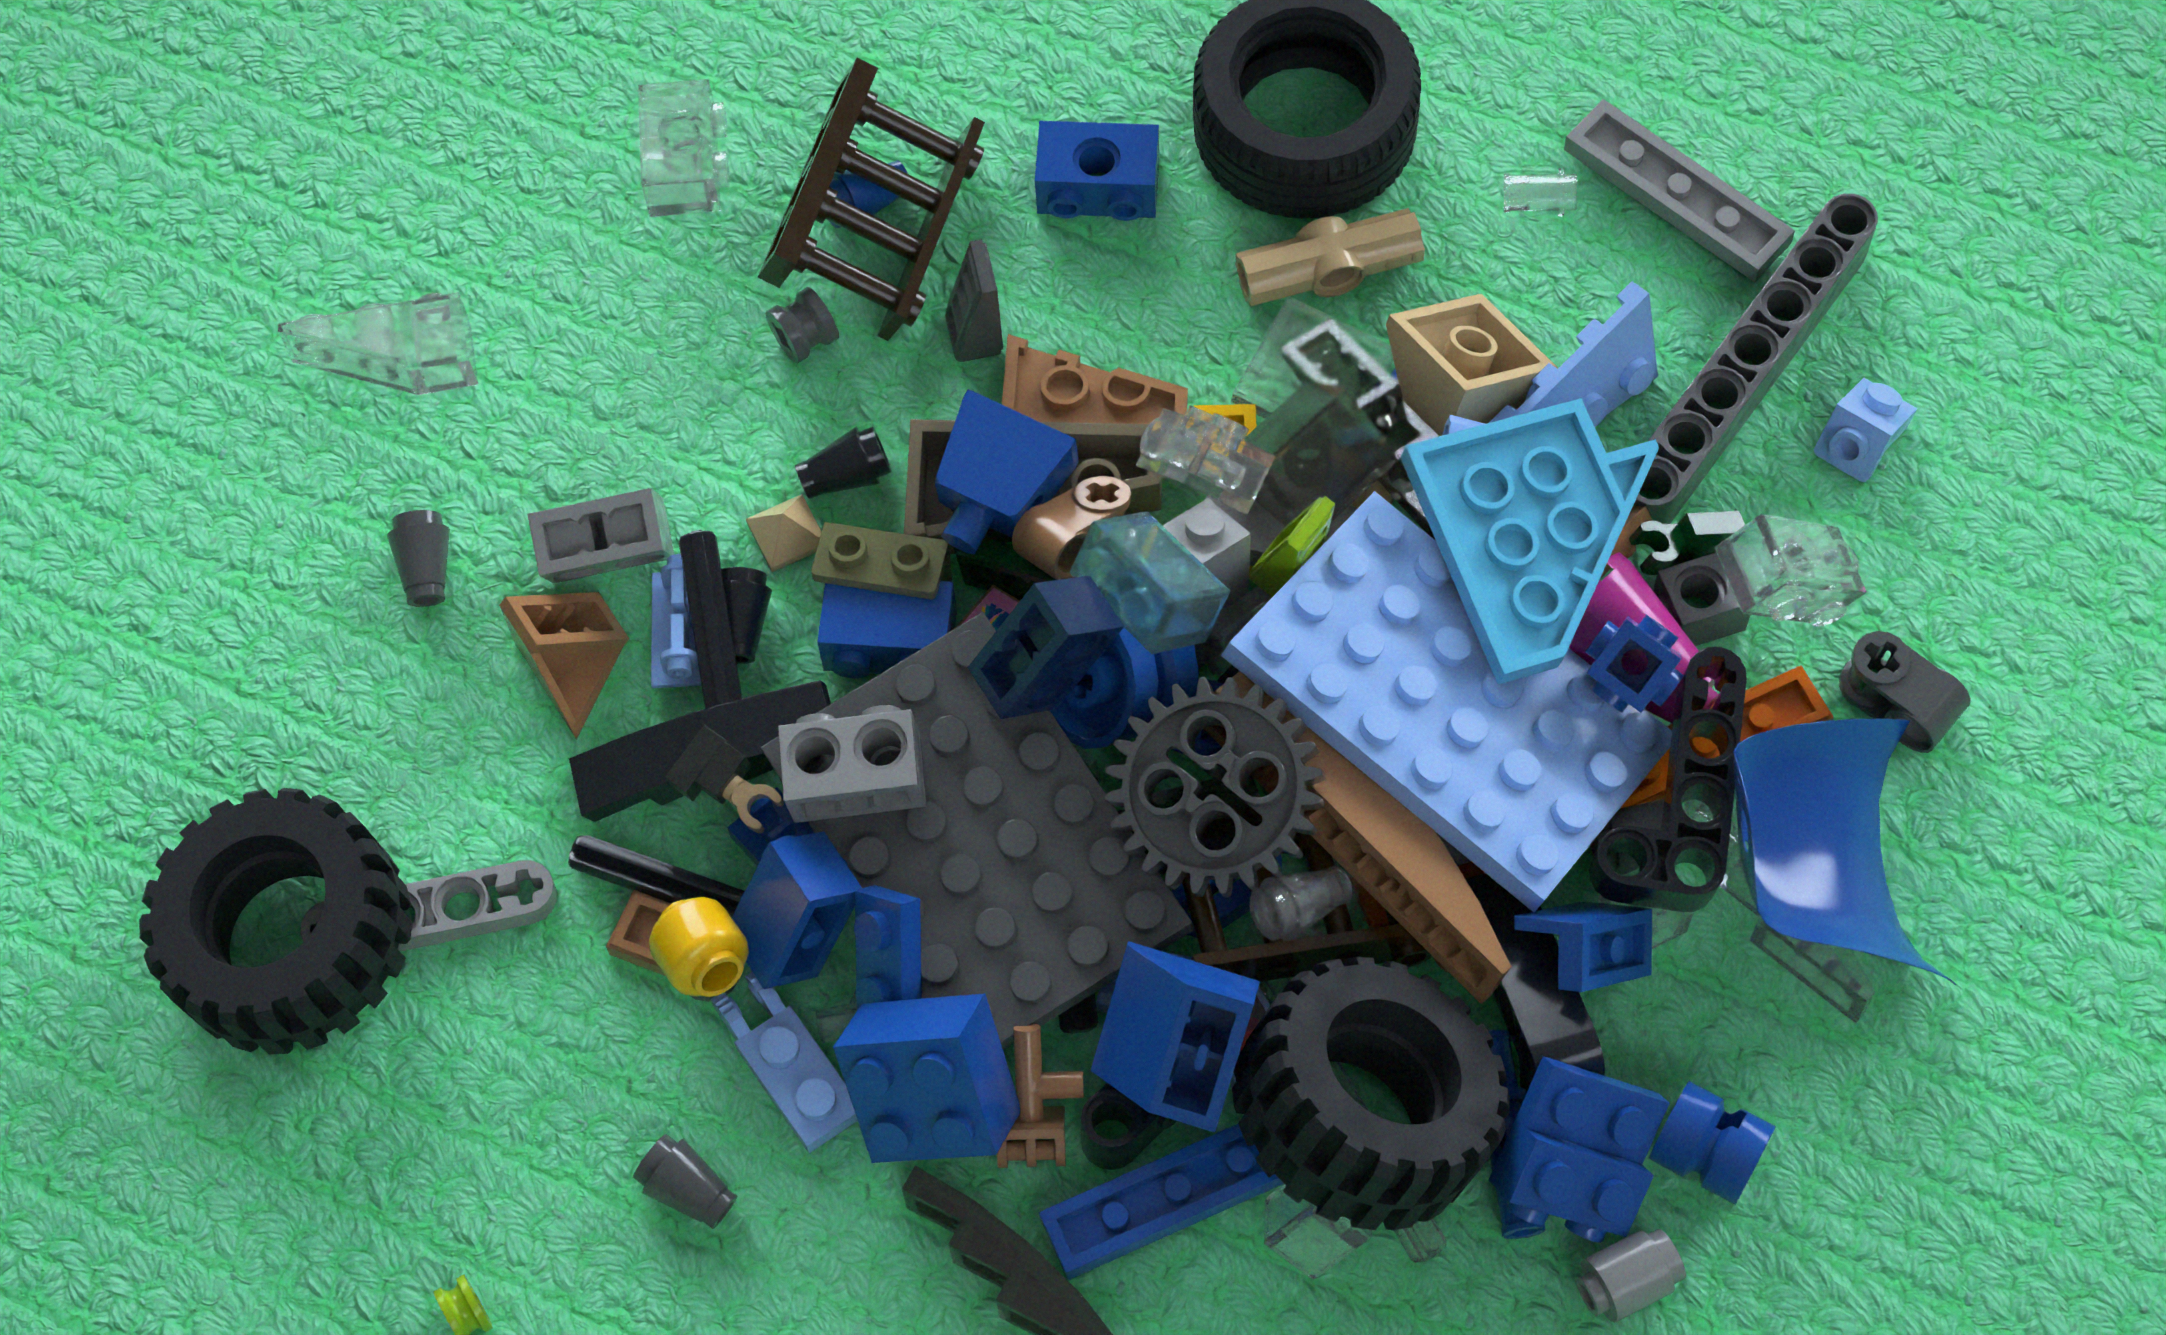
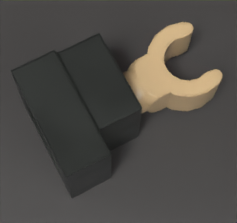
[665,724,784,833]

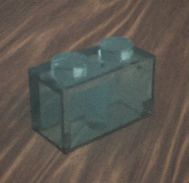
[1069,511,1230,654]

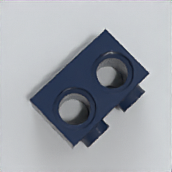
[967,575,1124,719]

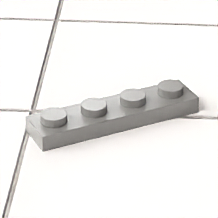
[1564,99,1795,282]

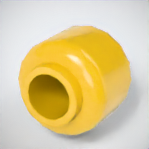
[649,897,749,997]

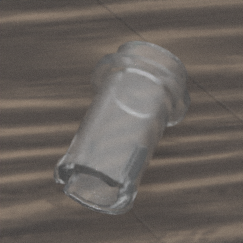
[1504,168,1577,216]

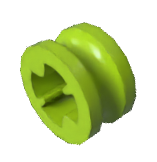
[433,1274,493,1335]

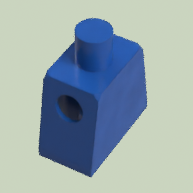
[935,389,1079,554]

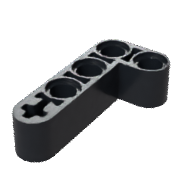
[1589,647,1747,912]
[1465,873,1605,1093]

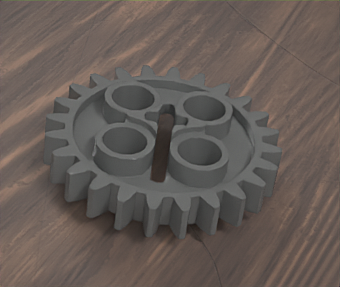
[1105,677,1326,898]

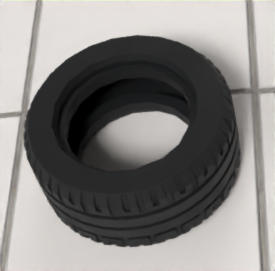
[1193,0,1421,219]

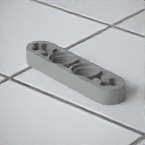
[300,860,557,952]

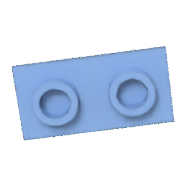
[651,554,701,689]

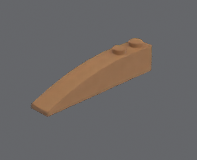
[1204,672,1511,1004]

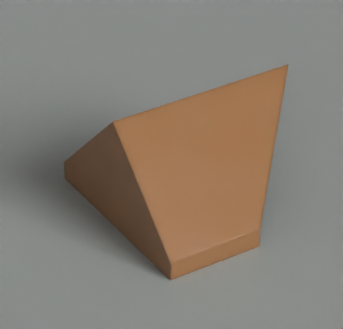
[499,592,629,740]

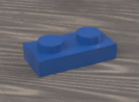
[854,885,922,1010]

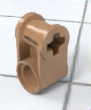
[1012,476,1131,580]

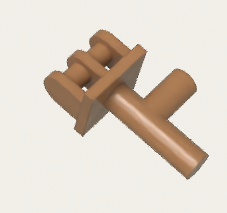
[997,1024,1084,1168]

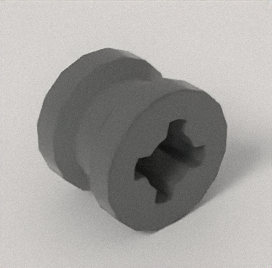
[765,287,839,364]

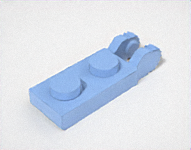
[711,972,858,1153]

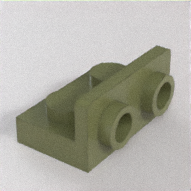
[811,522,952,599]

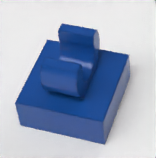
[727,787,813,866]

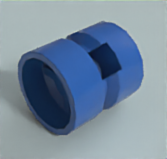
[1649,1081,1776,1205]

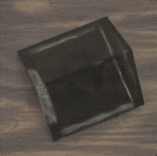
[1217,381,1397,527]

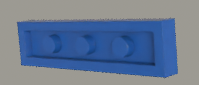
[1039,1124,1284,1280]

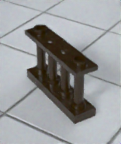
[758,58,985,341]
[1145,807,1432,982]

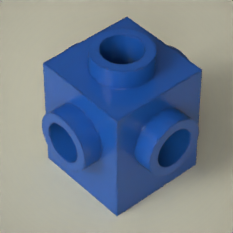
[1585,614,1684,713]

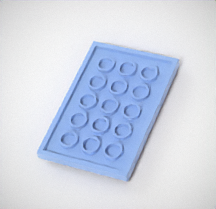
[1221,491,1672,912]

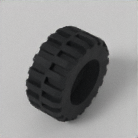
[139,788,412,1055]
[1232,957,1510,1230]

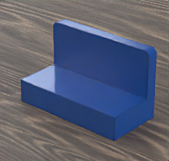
[1514,902,1652,992]

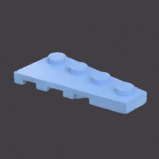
[1489,281,1658,427]

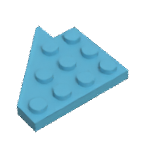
[1400,398,1659,685]

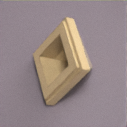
[746,494,822,572]

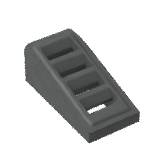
[945,239,1003,362]

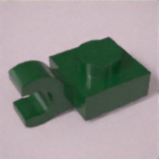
[1629,511,1748,575]

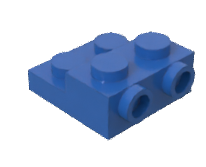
[1489,1056,1670,1243]

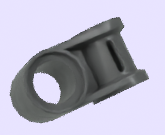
[1839,631,1971,753]

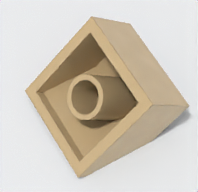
[1386,294,1558,439]

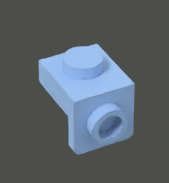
[1814,378,1917,482]

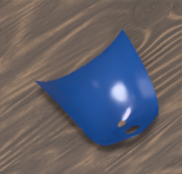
[1734,718,1956,985]

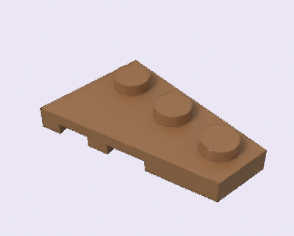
[1002,334,1188,453]

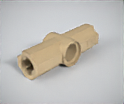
[1236,208,1425,306]

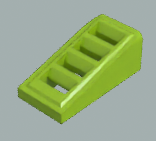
[1249,496,1335,597]

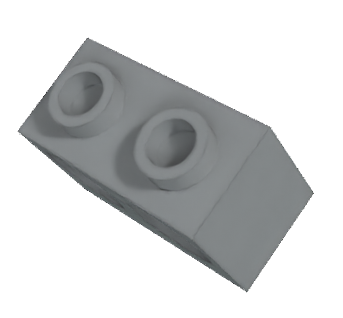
[527,488,674,583]
[778,705,926,823]

